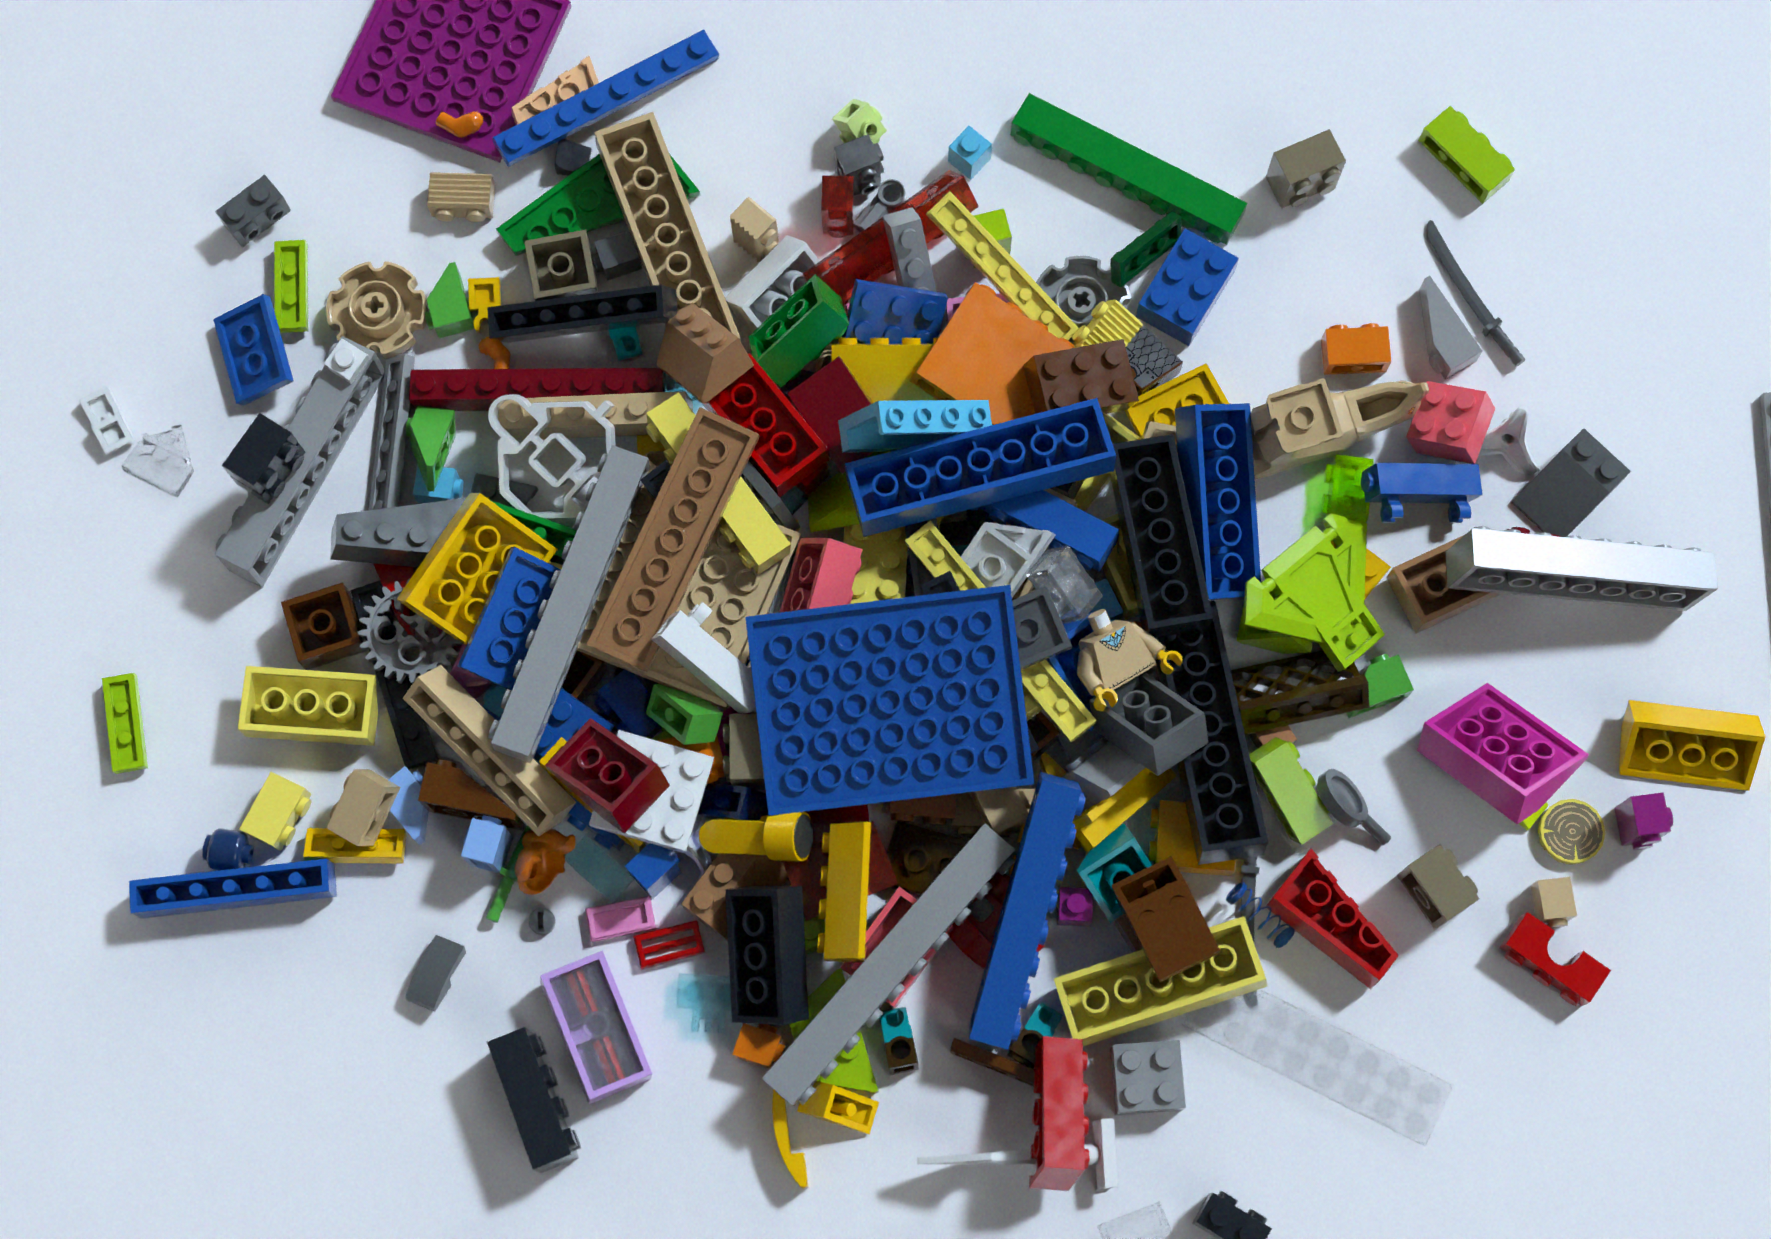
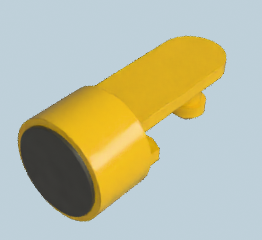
[699,812,813,861]

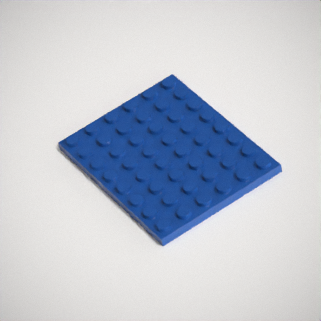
[745,585,1034,816]

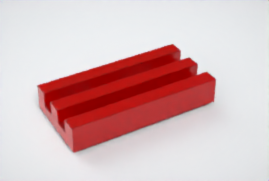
[633,920,706,969]

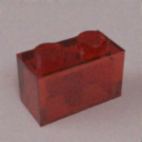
[821,175,855,238]

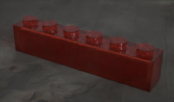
[803,170,979,306]

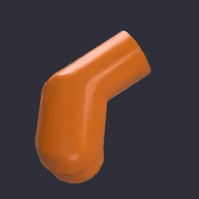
[436,111,483,138]
[479,336,511,369]

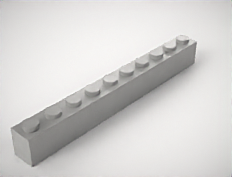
[488,445,650,763]
[762,823,1015,1106]

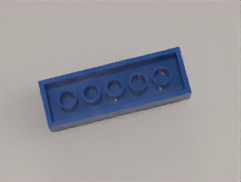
[1175,403,1261,599]

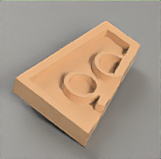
[511,56,599,125]

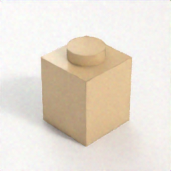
[1530,877,1577,928]

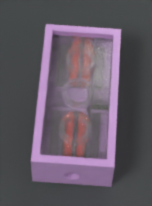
[540,951,652,1105]

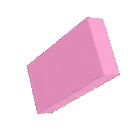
[585,896,656,942]

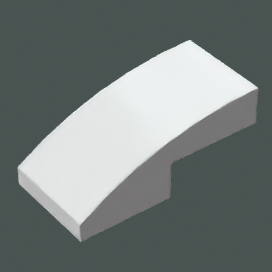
[79,386,135,455]

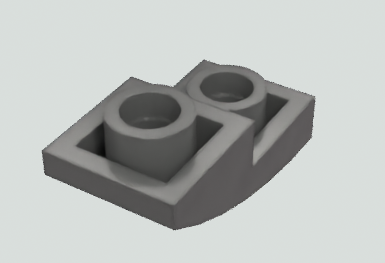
[405,935,466,1012]

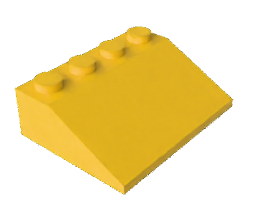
[396,493,557,646]

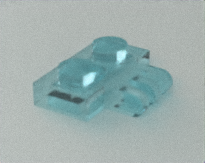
[676,973,731,1034]

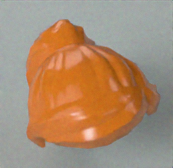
[515,829,576,895]

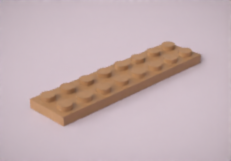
[587,407,760,673]

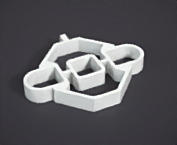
[488,394,615,518]

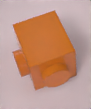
[732,1023,786,1069]

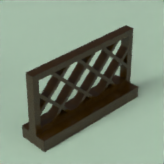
[1231,650,1369,734]

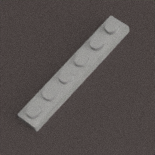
[369,354,415,510]

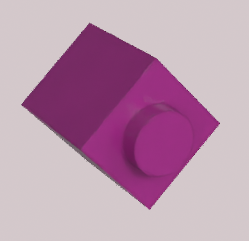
[1057,887,1093,927]

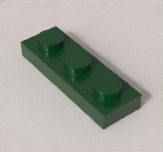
[1110,211,1181,287]

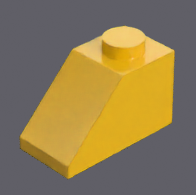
[797,1081,879,1134]

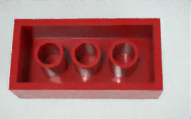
[702,353,829,498]

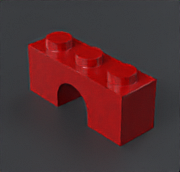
[1499,912,1611,1006]

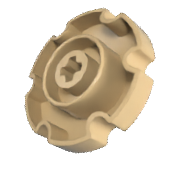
[326,262,428,359]

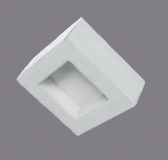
[323,338,370,384]

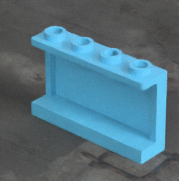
[838,400,992,452]

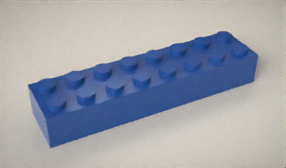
[845,398,1116,537]
[969,772,1086,1050]

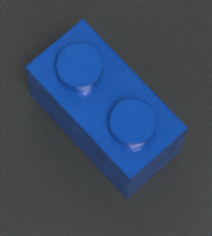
[625,843,682,899]

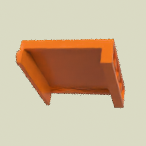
[910,282,1075,425]

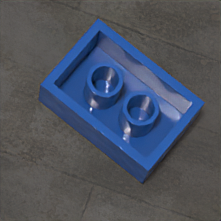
[1135,228,1239,346]

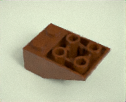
[1111,856,1221,982]

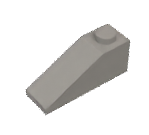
[1419,276,1482,380]

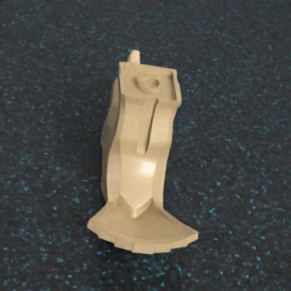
[1142,378,1429,479]

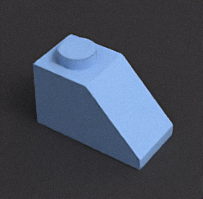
[388,766,429,845]

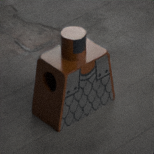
[1126,325,1183,396]

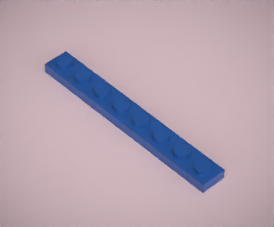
[493,29,720,167]

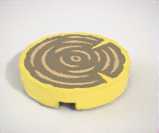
[1538,799,1605,865]

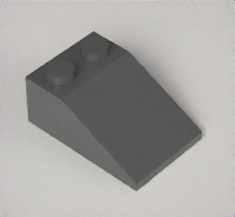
[1511,428,1631,538]

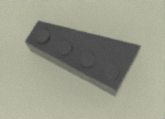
[330,498,466,568]

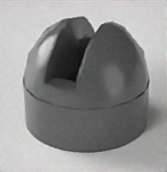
[528,908,556,935]

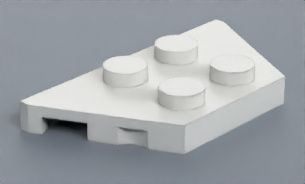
[961,522,1055,598]

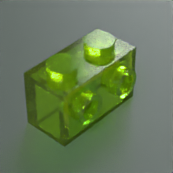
[1321,454,1374,523]

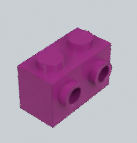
[1614,792,1673,850]

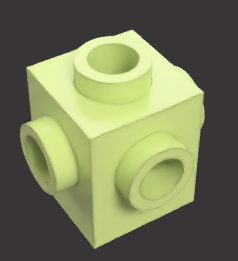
[832,99,887,144]

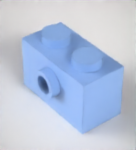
[461,815,513,874]

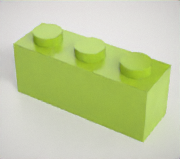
[1418,105,1515,204]
[1249,737,1334,845]

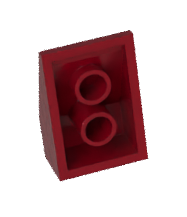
[788,356,873,474]
[545,718,670,834]

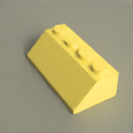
[238,666,378,746]

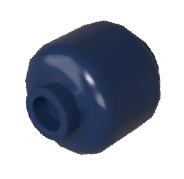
[202,828,254,871]

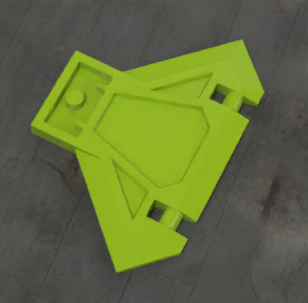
[1243,513,1385,672]

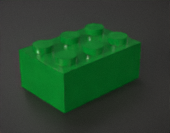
[748,274,849,388]

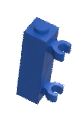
[1361,463,1483,523]

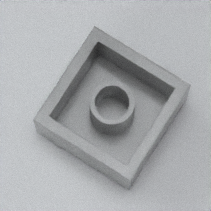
[1110,1040,1186,1115]

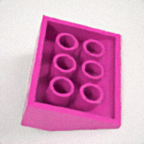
[1417,683,1589,824]

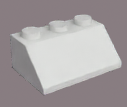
[725,235,839,332]

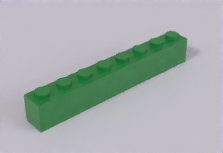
[1010,93,1247,245]

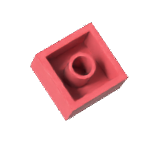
[1406,381,1496,464]

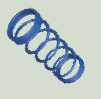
[1226,882,1295,948]

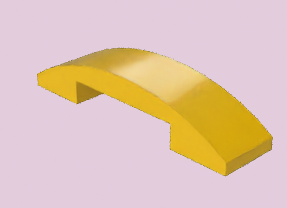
[772,1089,809,1189]

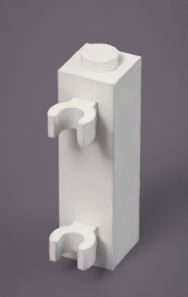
[651,602,756,714]

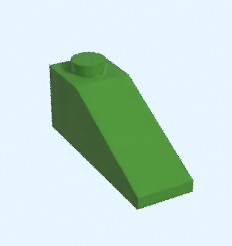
[406,406,456,492]

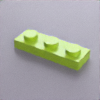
[274,240,308,333]
[102,673,148,774]

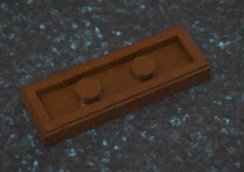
[949,1038,1034,1086]

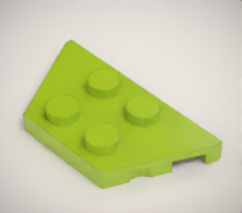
[789,968,879,1093]

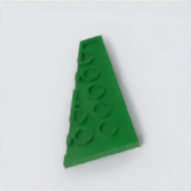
[496,153,700,256]

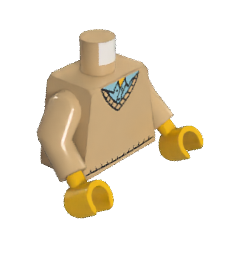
[1077,609,1183,711]

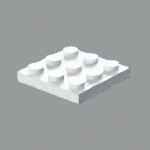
[589,730,714,854]

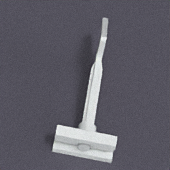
[917,1119,1118,1189]

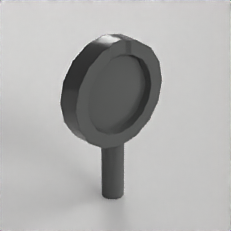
[1317,769,1391,846]

